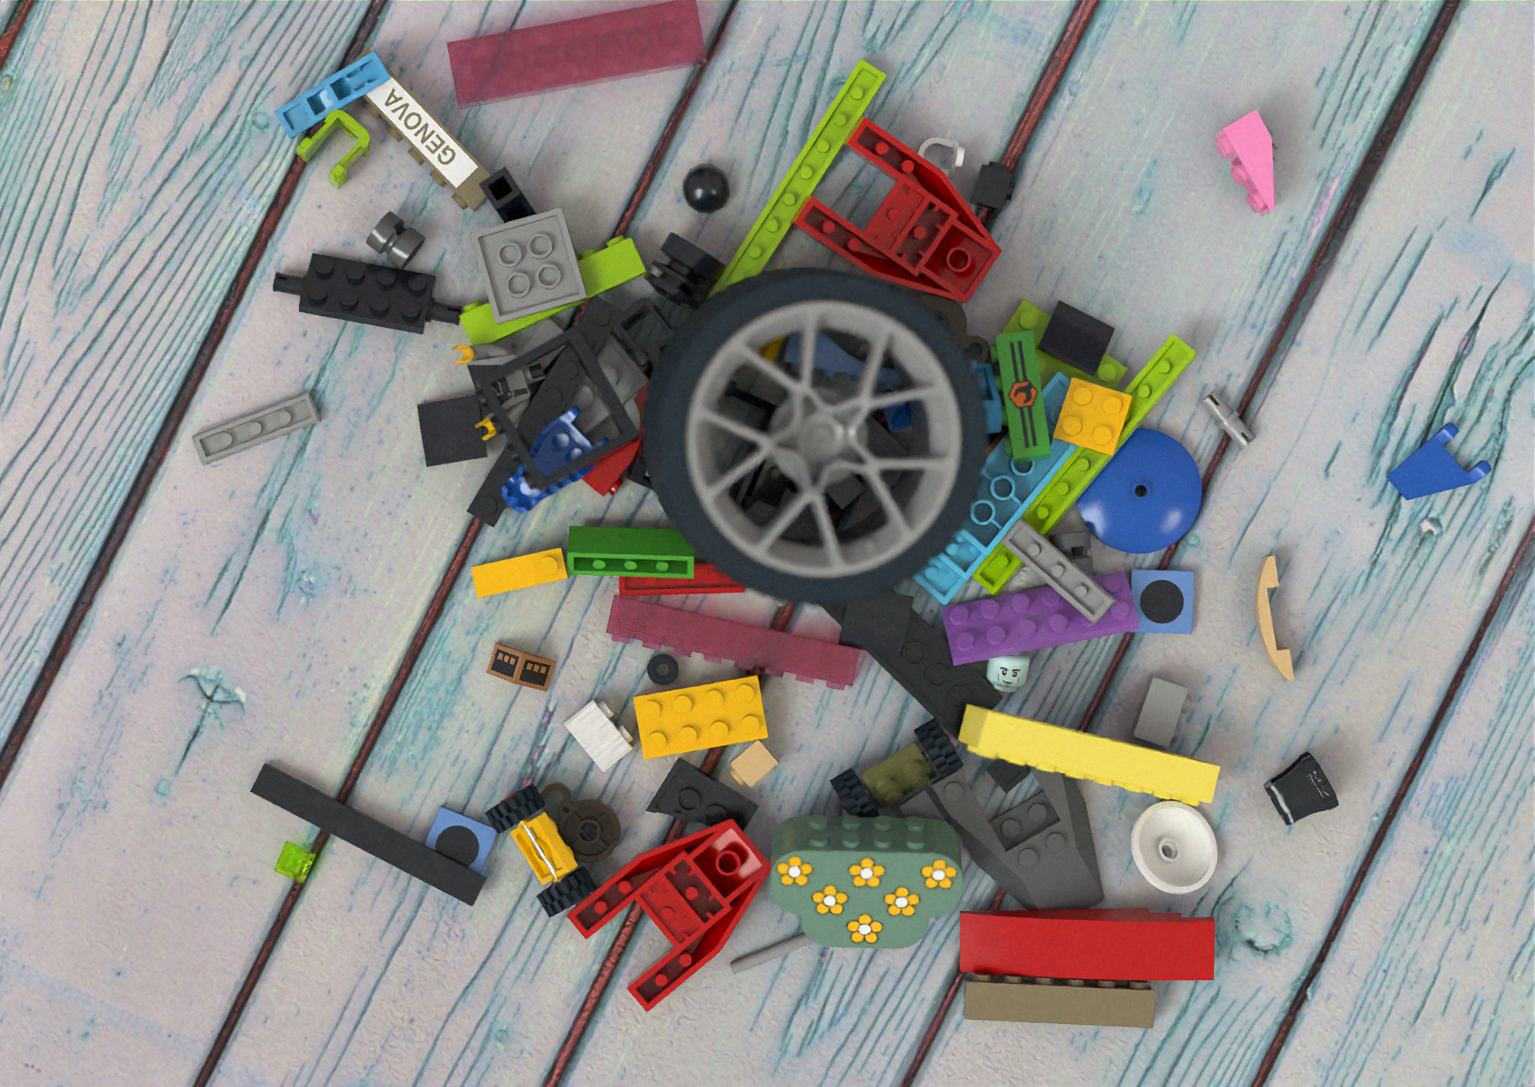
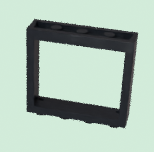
[474,325,640,495]
[625,383,780,511]

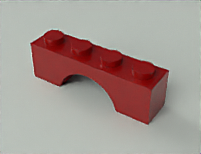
[581,378,651,497]

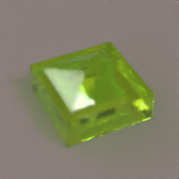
[274,841,316,883]

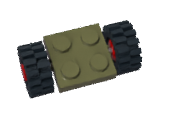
[830,718,964,818]

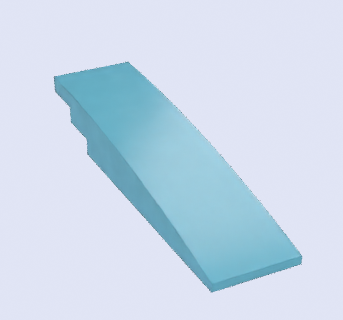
[913,371,1078,606]

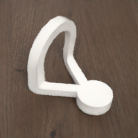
[917,137,965,179]

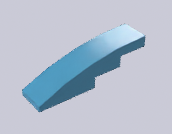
[274,50,391,139]

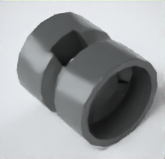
[366,211,426,270]
[1049,531,1094,575]

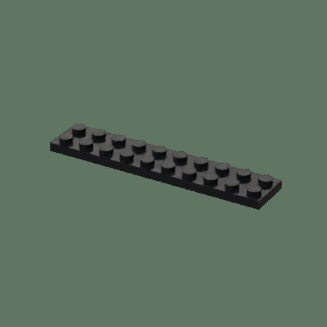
[743,488,1003,742]

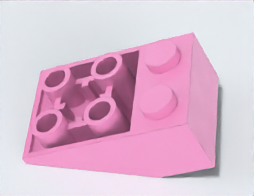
[1214,109,1275,216]

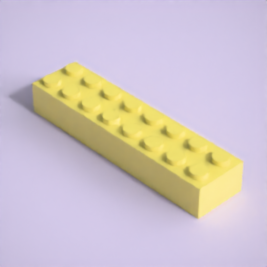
[958,704,1220,807]

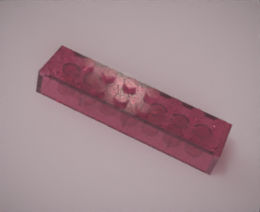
[447,0,707,109]

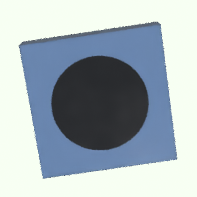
[1128,569,1194,634]
[425,806,497,874]

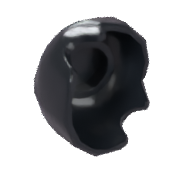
[682,164,730,213]

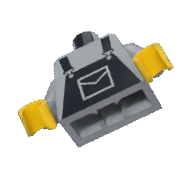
[451,343,546,440]

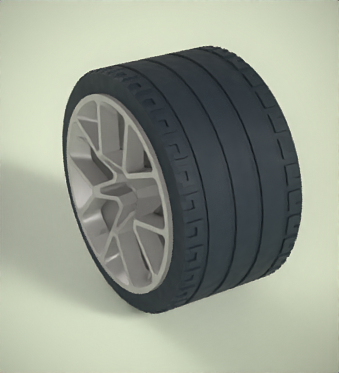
[642,267,989,606]

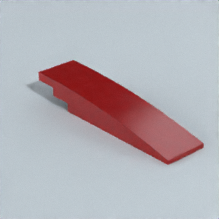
[960,908,1215,981]

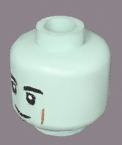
[986,652,1030,692]

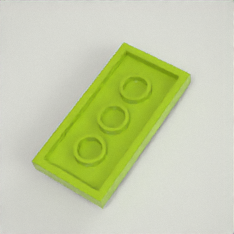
[990,299,1128,390]

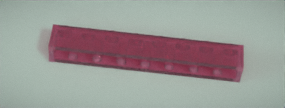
[606,595,860,690]

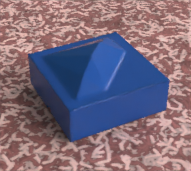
[881,400,912,434]

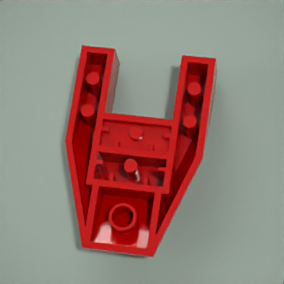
[789,117,1002,303]
[566,818,771,1012]

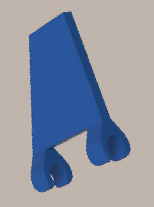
[1386,422,1492,500]

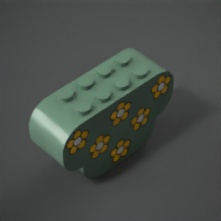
[770,814,963,949]

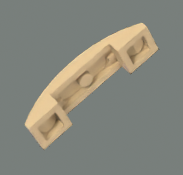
[1254,555,1295,681]

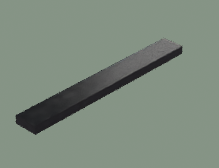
[250,763,488,906]

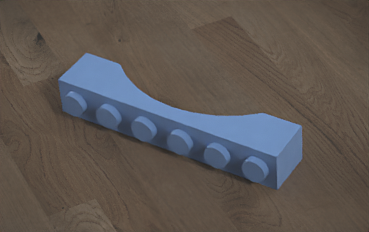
[784,329,977,391]

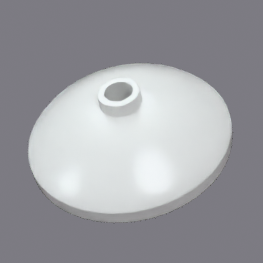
[1131,801,1218,894]

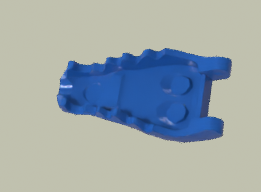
[501,404,610,513]

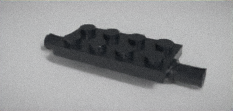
[273,253,462,335]

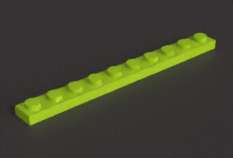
[705,59,887,301]
[971,333,1198,596]

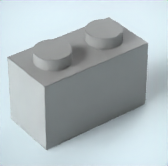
[1130,675,1191,748]

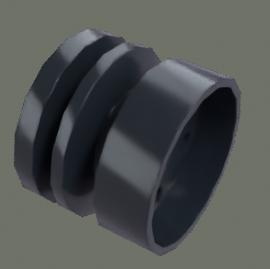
[643,232,726,311]

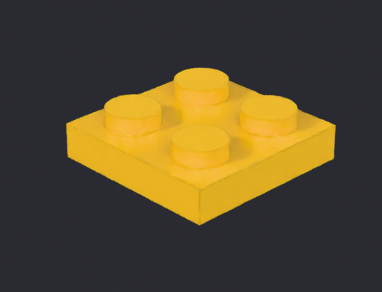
[1053,377,1133,457]

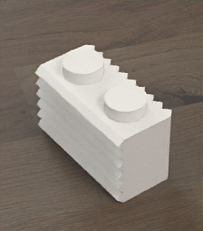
[564,699,634,772]

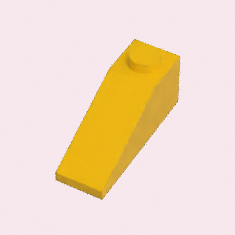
[471,547,570,598]

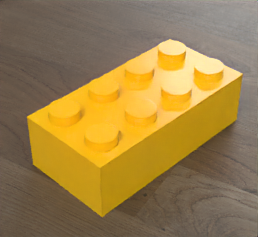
[633,674,768,759]

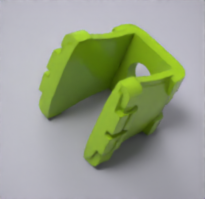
[296,109,371,189]

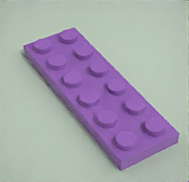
[941,571,1139,666]

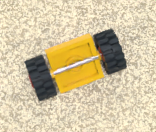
[485,783,598,918]

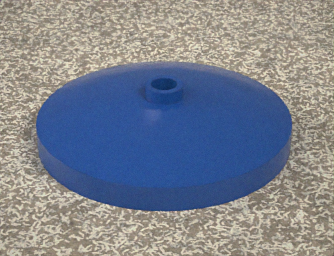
[1077,428,1202,554]

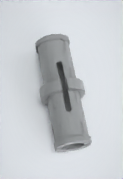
[1200,390,1256,450]

